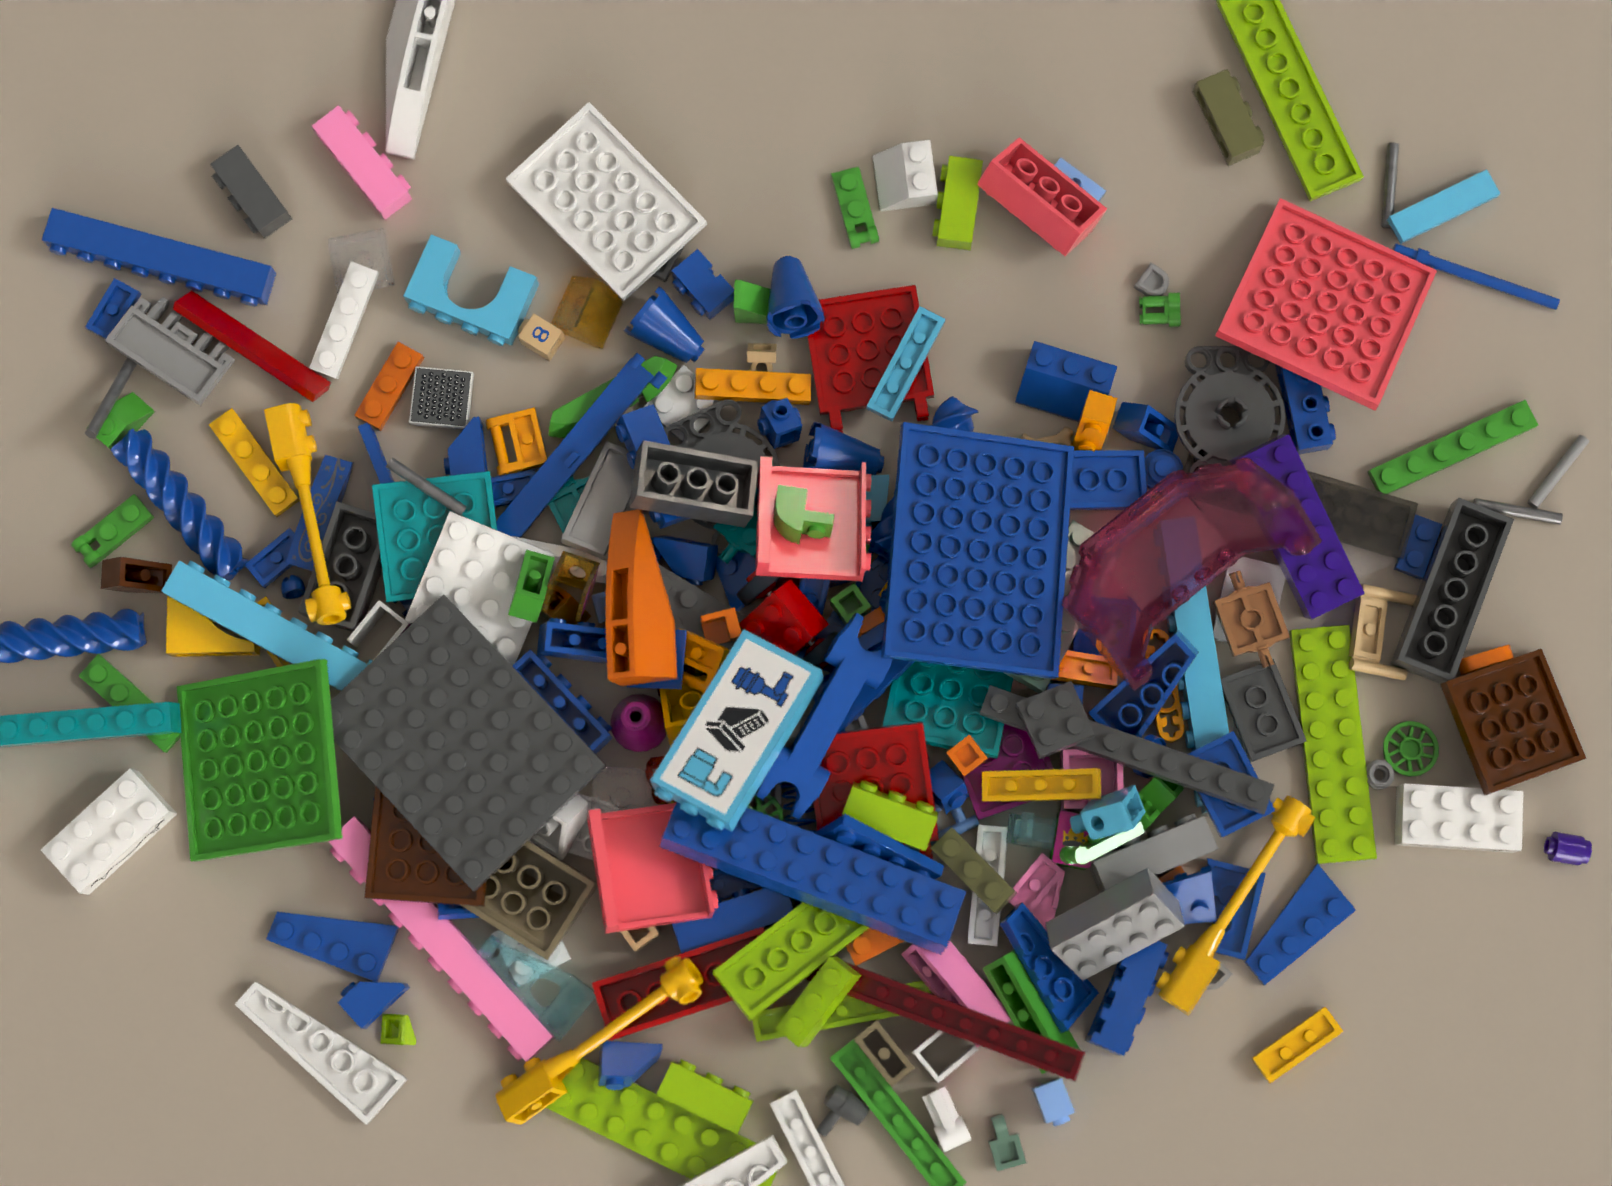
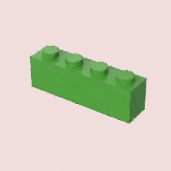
[982,950,1080,1074]

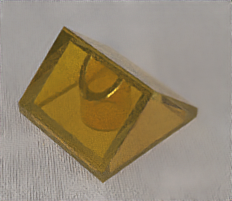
[551,276,623,349]

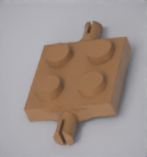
[1213,570,1290,668]

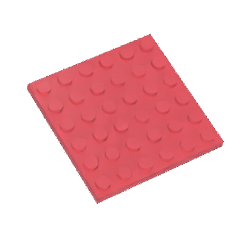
[1215,198,1437,411]

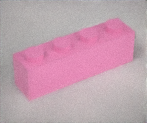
[312,105,412,220]
[901,940,1011,1048]

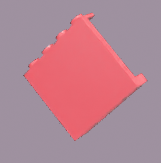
[755,456,871,581]
[587,803,718,934]

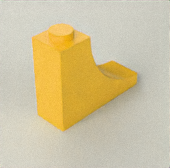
[166,596,260,657]

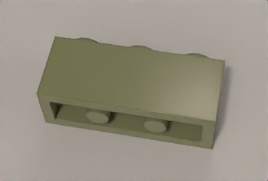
[1193,69,1264,166]
[931,827,1018,914]

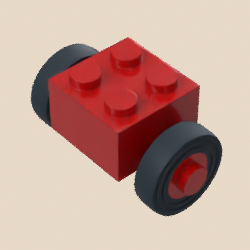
[737,570,838,669]

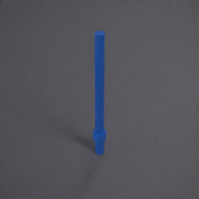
[1393,243,1560,310]

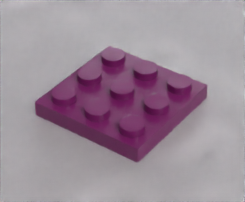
[960,724,1054,820]

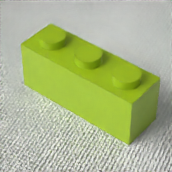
[932,156,983,251]
[842,780,938,851]
[775,956,861,1048]
[656,1059,754,1135]

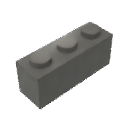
[210,145,292,239]

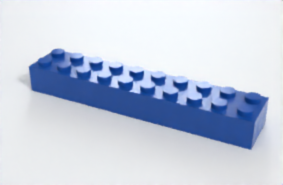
[660,802,966,955]

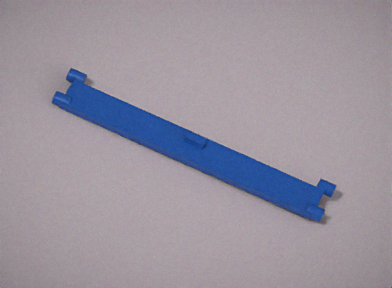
[496,352,667,538]

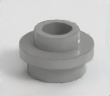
[1366,760,1394,790]

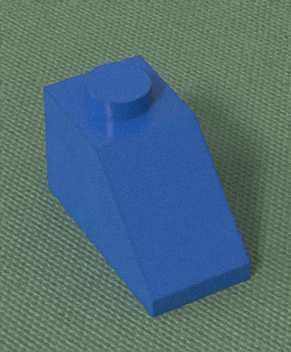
[1112,402,1179,452]
[444,416,488,476]
[653,535,718,585]
[337,982,410,1029]
[598,1041,662,1090]

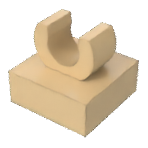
[747,343,777,372]

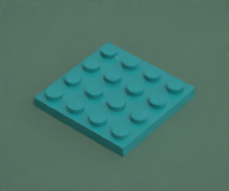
[372,471,497,602]
[882,661,1013,759]

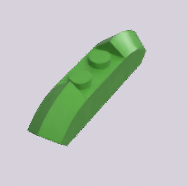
[548,356,677,438]

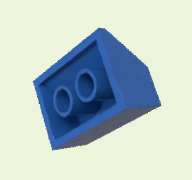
[1015,341,1118,422]

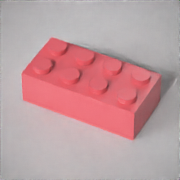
[977,137,1107,256]

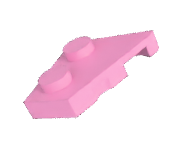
[1009,853,1065,931]

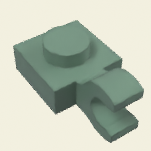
[989,1114,1026,1171]

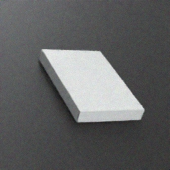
[1213,554,1285,649]

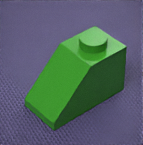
[733,280,770,324]
[86,392,155,449]
[508,549,555,623]

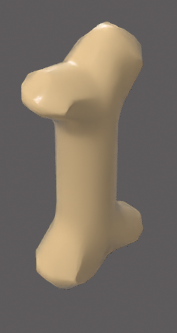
[1021,426,1073,446]

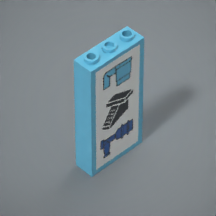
[650,630,824,832]

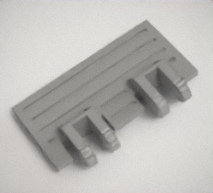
[105,297,235,406]
[561,441,637,561]

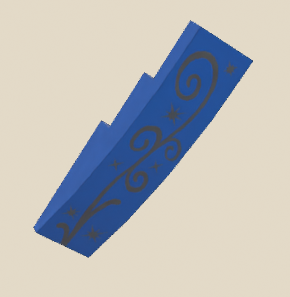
[285,455,354,571]

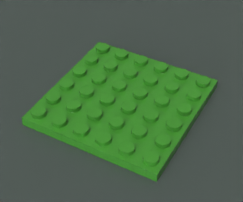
[177,659,343,862]

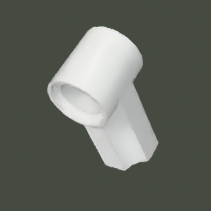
[922,1086,972,1152]

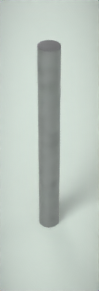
[85,357,137,439]

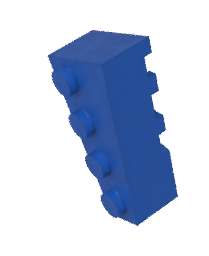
[1088,630,1199,738]
[1085,941,1169,1056]

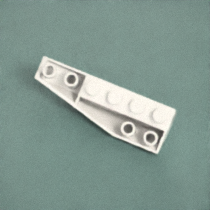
[386,0,455,159]

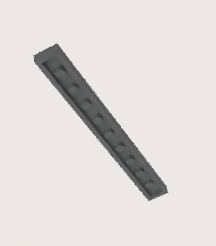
[980,685,1275,815]

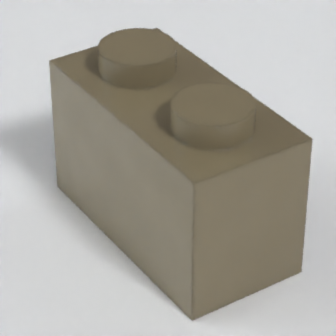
[854,1020,915,1087]

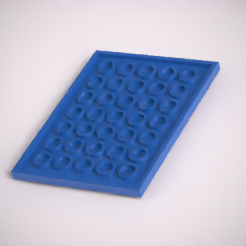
[881,422,1074,679]

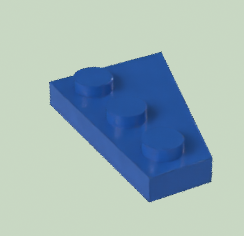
[1207,858,1266,960]

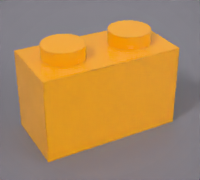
[1072,390,1118,452]

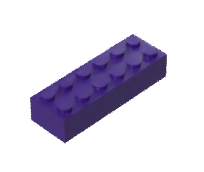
[1230,434,1365,620]

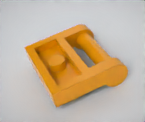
[485,407,547,476]
[678,629,731,694]

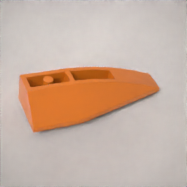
[605,509,677,686]

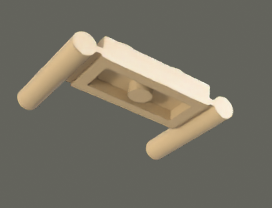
[1349,584,1416,681]

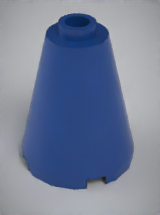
[766,256,825,339]
[624,286,705,363]
[803,422,884,475]

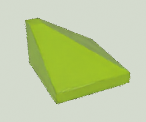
[380,1014,416,1045]

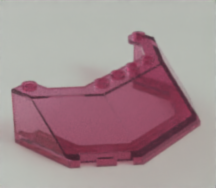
[1062,457,1322,691]

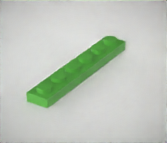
[1367,399,1538,498]
[830,1039,967,1186]

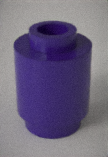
[1544,832,1592,866]

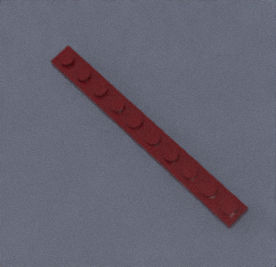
[805,961,1086,1081]

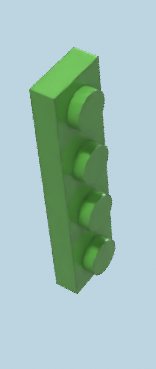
[79,654,181,753]

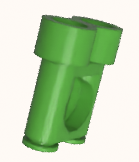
[1139,292,1181,327]

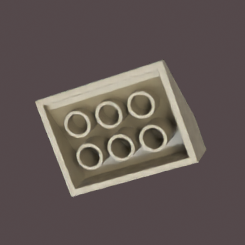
[461,840,597,960]

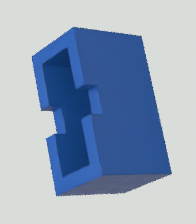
[672,249,734,320]

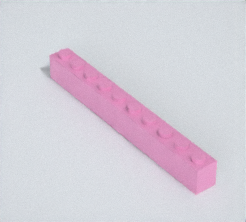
[328,816,556,1062]

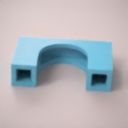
[403,234,539,346]

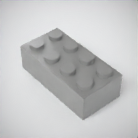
[1089,814,1218,893]
[1046,868,1185,981]

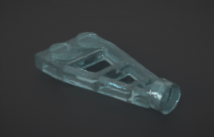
[477,934,596,1042]

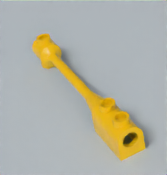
[264,403,351,625]
[1156,795,1315,1016]
[495,957,703,1125]

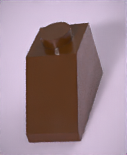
[101,557,172,594]

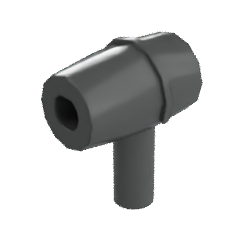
[817,1085,869,1136]

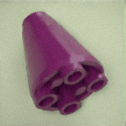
[610,694,667,752]

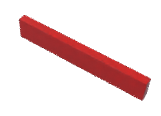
[173,290,331,402]

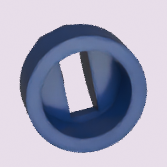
[281,575,305,599]

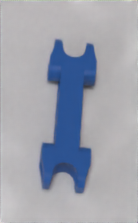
[755,613,892,819]

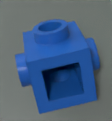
[757,398,802,449]

